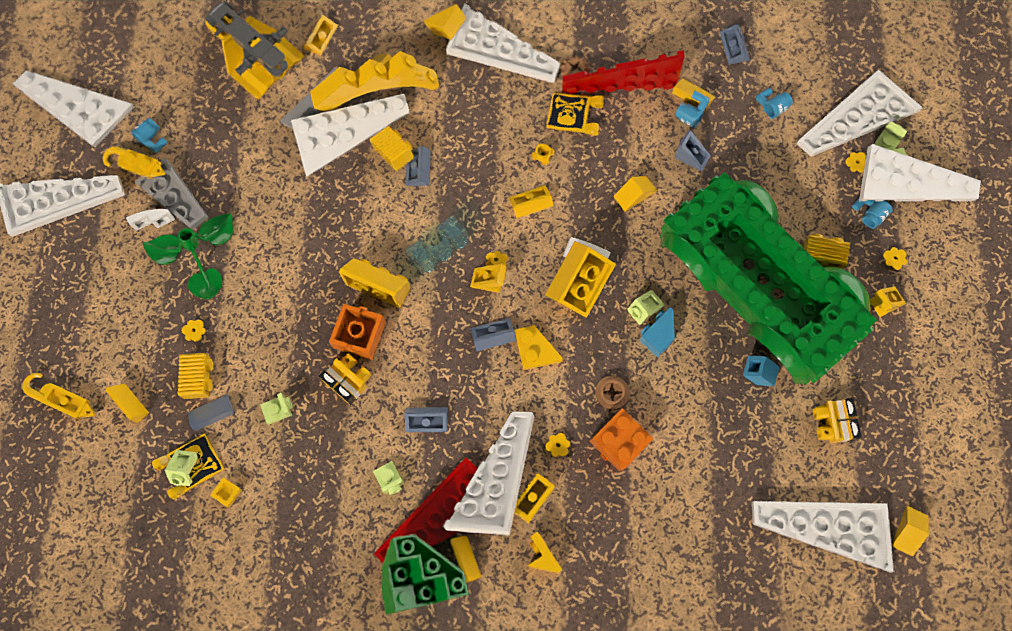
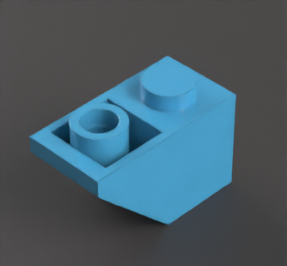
[640,307,675,357]

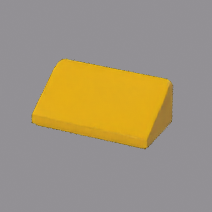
[302,14,338,55]
[672,78,715,112]
[509,185,553,218]
[106,384,149,423]
[450,536,481,583]

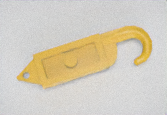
[103,146,166,180]
[22,373,96,420]

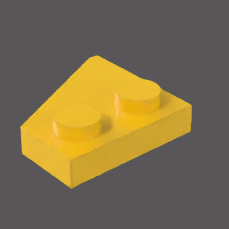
[514,325,563,370]

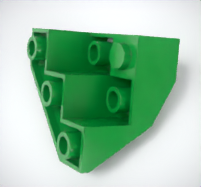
[382,534,469,615]

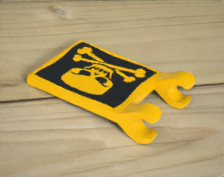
[546,93,604,136]
[152,433,224,500]

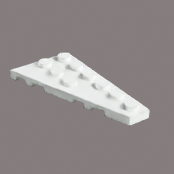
[446,3,560,83]
[797,70,923,157]
[13,71,134,148]
[291,94,409,177]
[859,144,981,201]
[0,175,125,237]
[444,412,534,535]
[752,501,894,573]

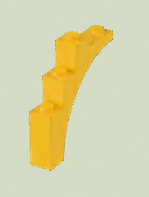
[310,51,440,112]

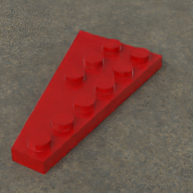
[562,50,685,94]
[374,458,478,563]

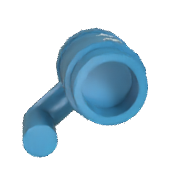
[755,88,793,119]
[675,91,709,129]
[130,118,168,153]
[852,198,893,229]

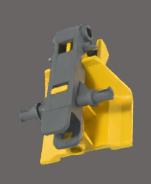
[205,0,305,100]

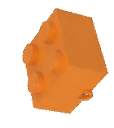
[329,304,386,360]
[589,408,653,471]

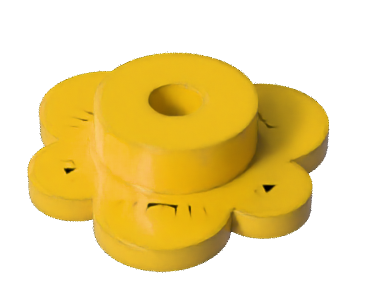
[845,152,866,173]
[883,247,907,270]
[486,250,508,266]
[182,320,206,342]
[545,433,570,457]

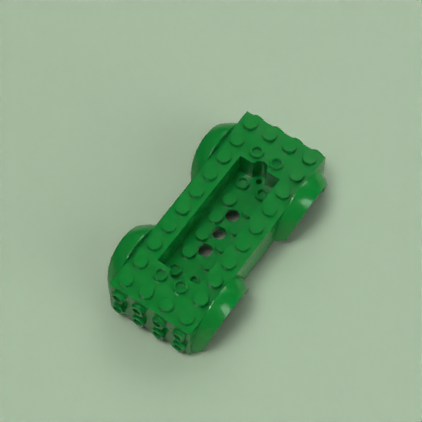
[660,172,877,385]

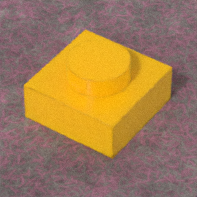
[210,477,242,508]

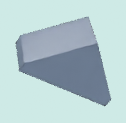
[675,130,711,171]

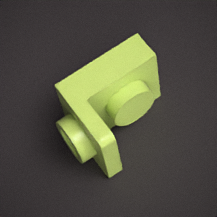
[874,121,907,150]
[628,290,665,325]
[260,393,293,425]
[165,450,198,486]
[373,461,404,496]

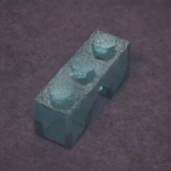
[405,215,469,275]

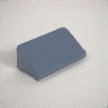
[720,24,750,64]
[406,146,431,186]
[470,318,516,351]
[188,395,235,431]
[404,407,448,432]

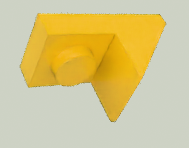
[470,264,507,293]
[870,287,906,317]
[528,531,562,573]

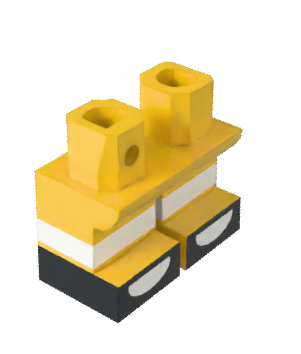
[319,354,371,406]
[812,397,862,443]

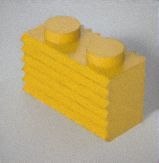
[369,126,414,171]
[803,234,850,269]
[178,353,213,399]
[514,474,555,524]

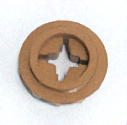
[560,55,590,76]
[595,376,629,410]

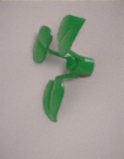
[143,213,233,300]

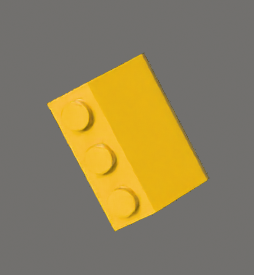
[545,241,616,318]
[339,258,411,308]

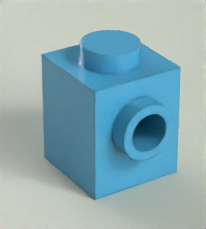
[743,356,779,386]

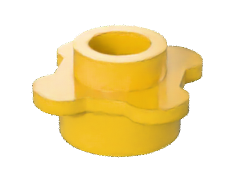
[532,143,554,165]

